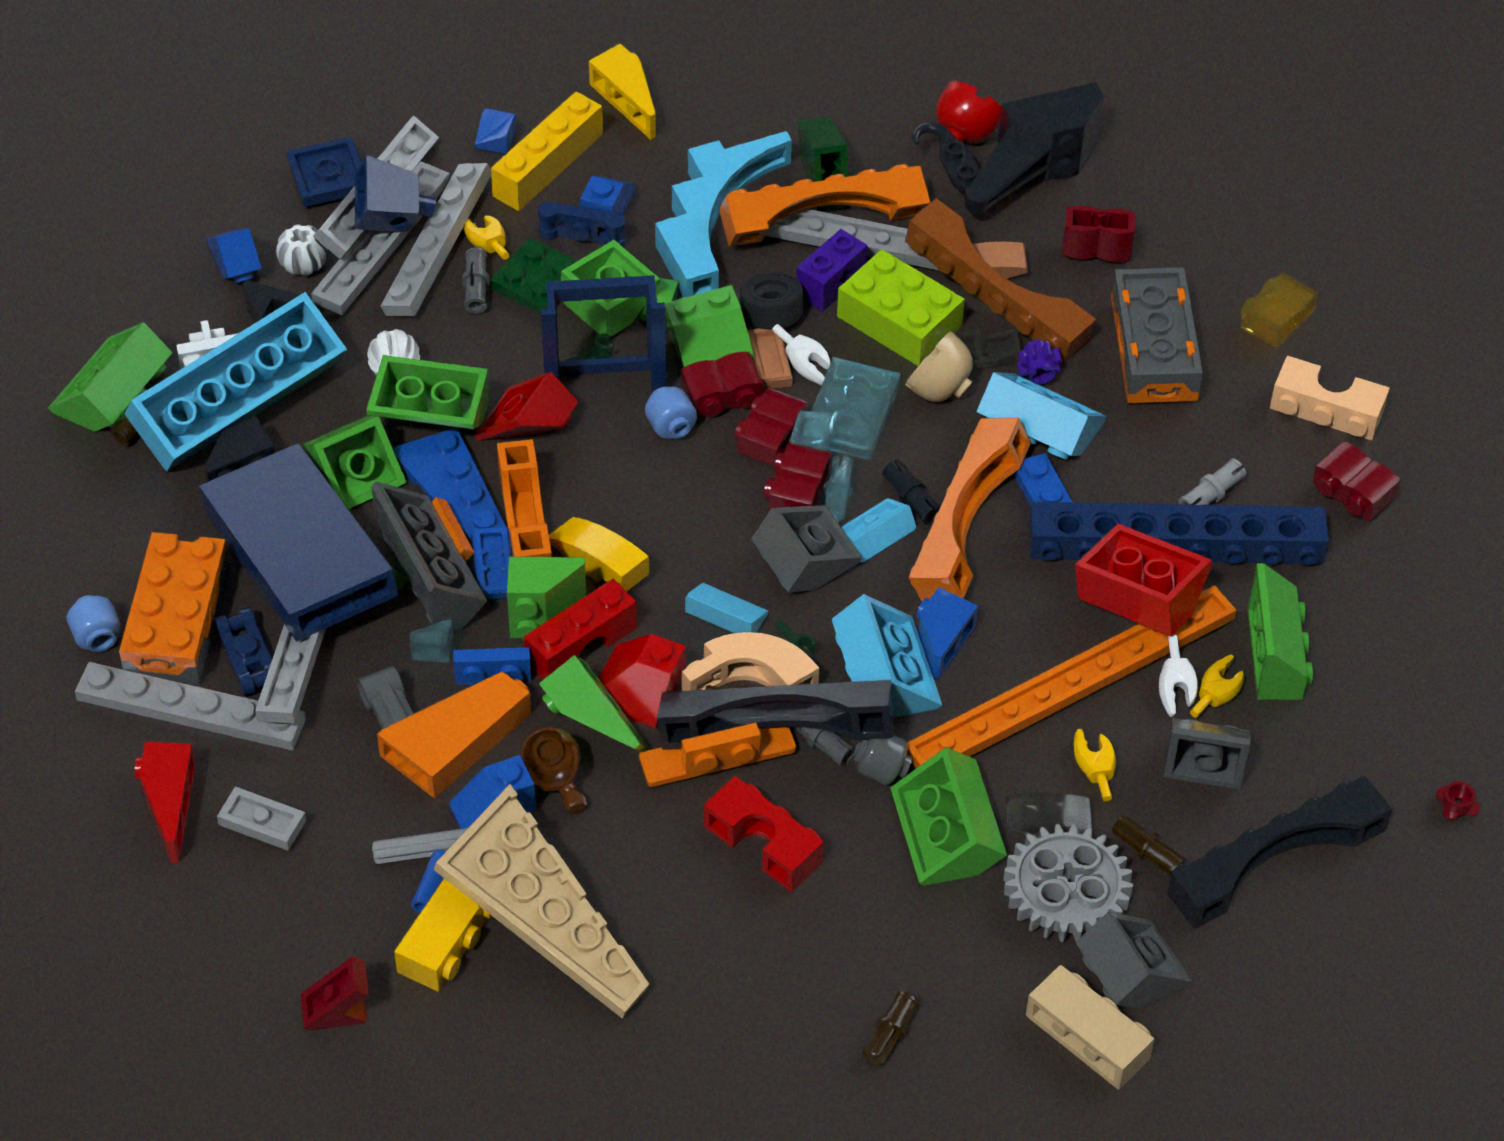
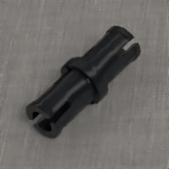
[882,460,940,525]

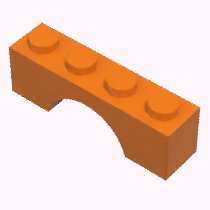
[497,439,552,557]

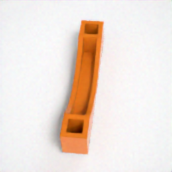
[909,417,1031,601]

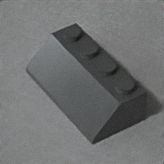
[371,481,487,631]

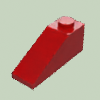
[134,742,196,863]

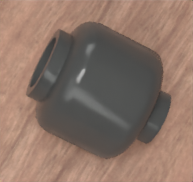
[852,735,912,785]

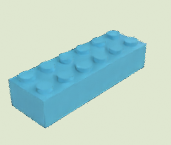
[124,292,347,472]

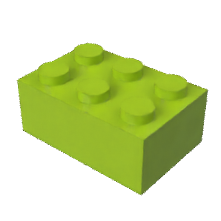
[837,249,965,366]

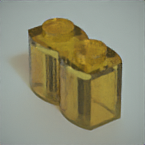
[1240,273,1318,348]

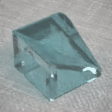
[409,620,454,663]

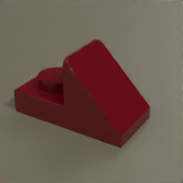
[300,956,369,1031]

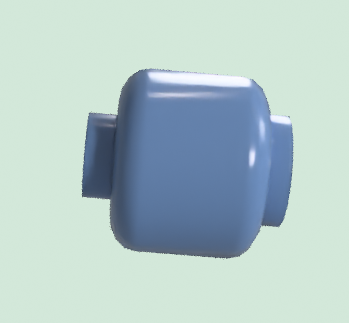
[645,387,697,439]
[66,595,122,652]

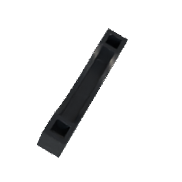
[657,680,895,750]
[1167,775,1392,929]

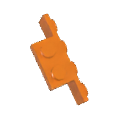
[639,723,796,787]

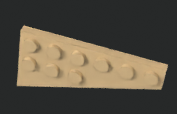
[434,784,649,1018]

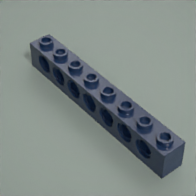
[1028,502,1329,565]

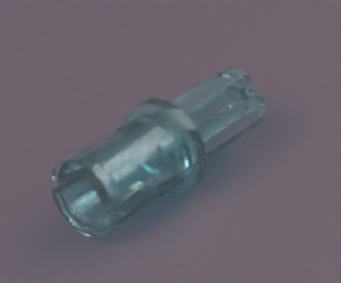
[824,456,854,523]

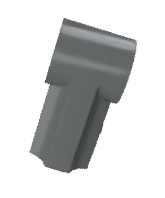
[357,666,413,729]

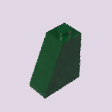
[797,116,850,212]

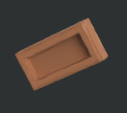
[747,328,793,390]

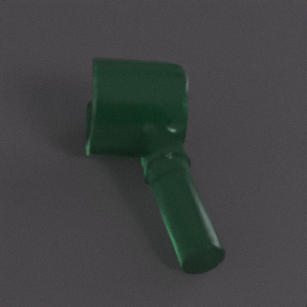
[565,333,614,361]
[775,620,816,654]

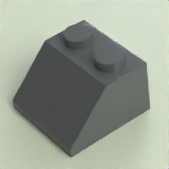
[751,505,862,592]
[1164,718,1251,789]
[1076,911,1192,1009]

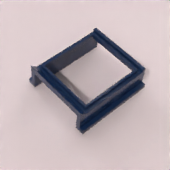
[541,275,666,393]

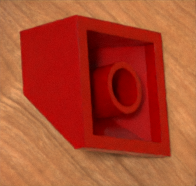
[474,372,578,441]
[598,634,686,729]

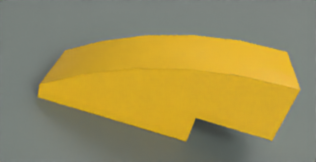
[549,517,649,592]

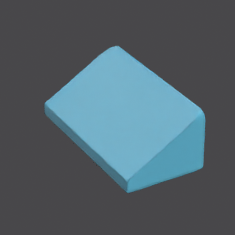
[841,498,916,562]
[685,583,769,633]

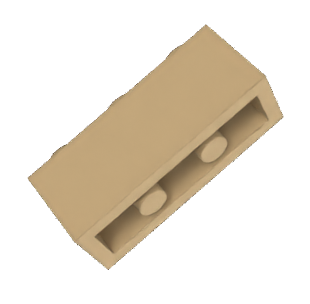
[1026,965,1154,1090]

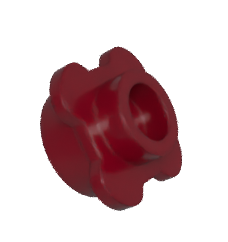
[1436,781,1480,820]

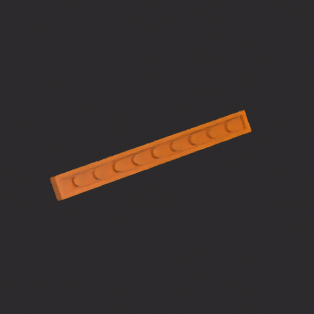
[906,585,1237,768]

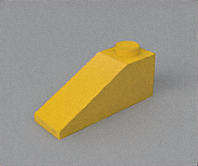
[589,44,656,140]

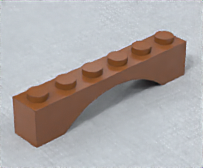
[905,198,1096,364]

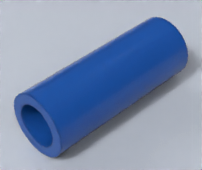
[411,850,446,914]

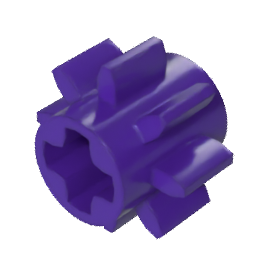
[1017,340,1062,384]

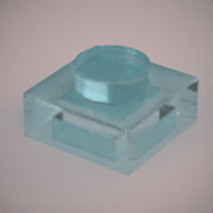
[790,411,837,451]

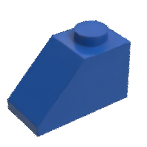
[580,176,636,215]
[206,228,262,283]
[916,587,978,679]
[449,755,536,829]

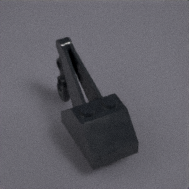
[912,82,1104,214]

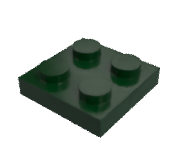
[490,237,577,314]

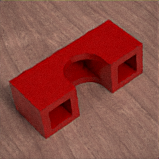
[524,579,637,680]
[704,776,824,893]

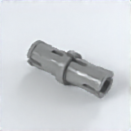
[1178,458,1246,505]

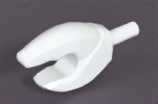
[772,324,831,386]
[1159,635,1198,717]

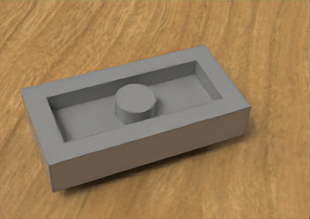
[217,787,306,851]

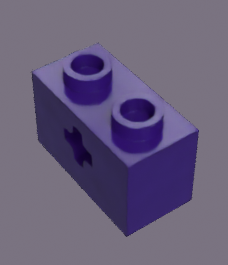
[796,229,868,312]

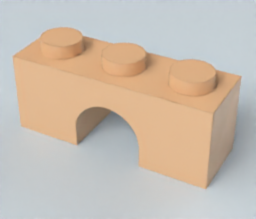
[1270,356,1390,441]

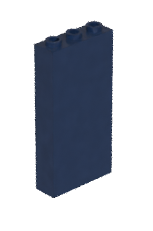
[199,443,398,642]

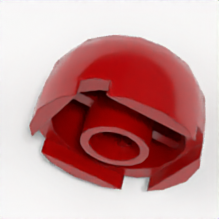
[936,81,1001,145]

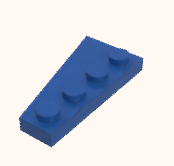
[392,427,506,547]

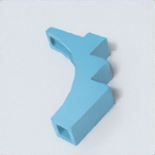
[655,131,792,298]

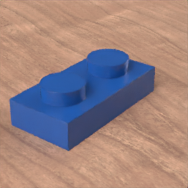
[1013,453,1072,506]
[453,647,531,686]

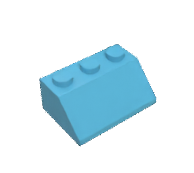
[976,372,1107,459]
[832,594,942,717]

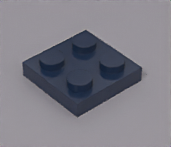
[286,137,361,207]

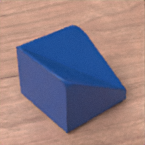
[475,108,516,154]

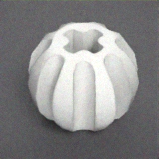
[276,224,328,276]
[367,329,420,376]

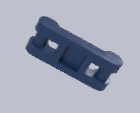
[538,202,626,248]
[213,607,272,696]

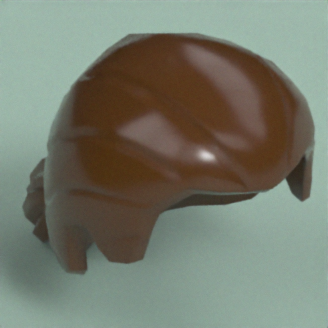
[520,727,587,814]

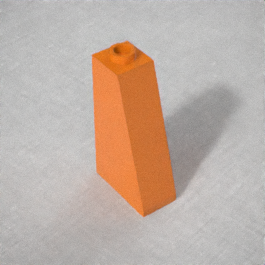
[377,671,531,799]

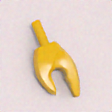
[463,215,509,260]
[1190,654,1245,718]
[1073,729,1116,801]

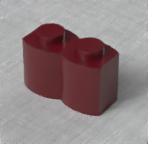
[1062,206,1136,262]
[681,352,762,417]
[734,388,808,466]
[764,442,831,511]
[1313,442,1400,521]

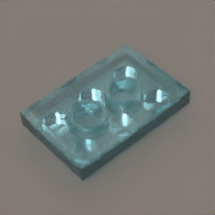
[802,357,901,460]

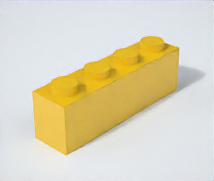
[491,92,603,211]
[394,878,494,992]

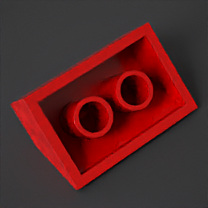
[1075,524,1212,636]

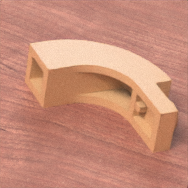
[682,632,819,691]

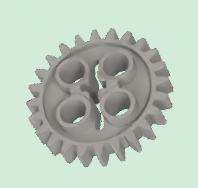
[1003,824,1133,942]

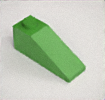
[539,655,651,752]

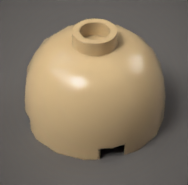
[905,331,973,402]

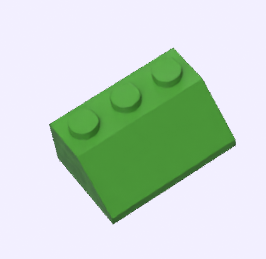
[48,322,173,432]
[366,355,490,429]
[1247,563,1313,700]
[890,747,1007,886]

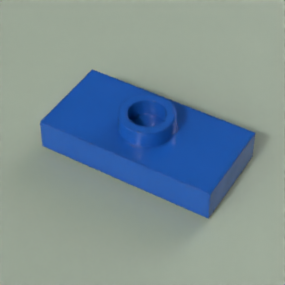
[471,527,512,599]

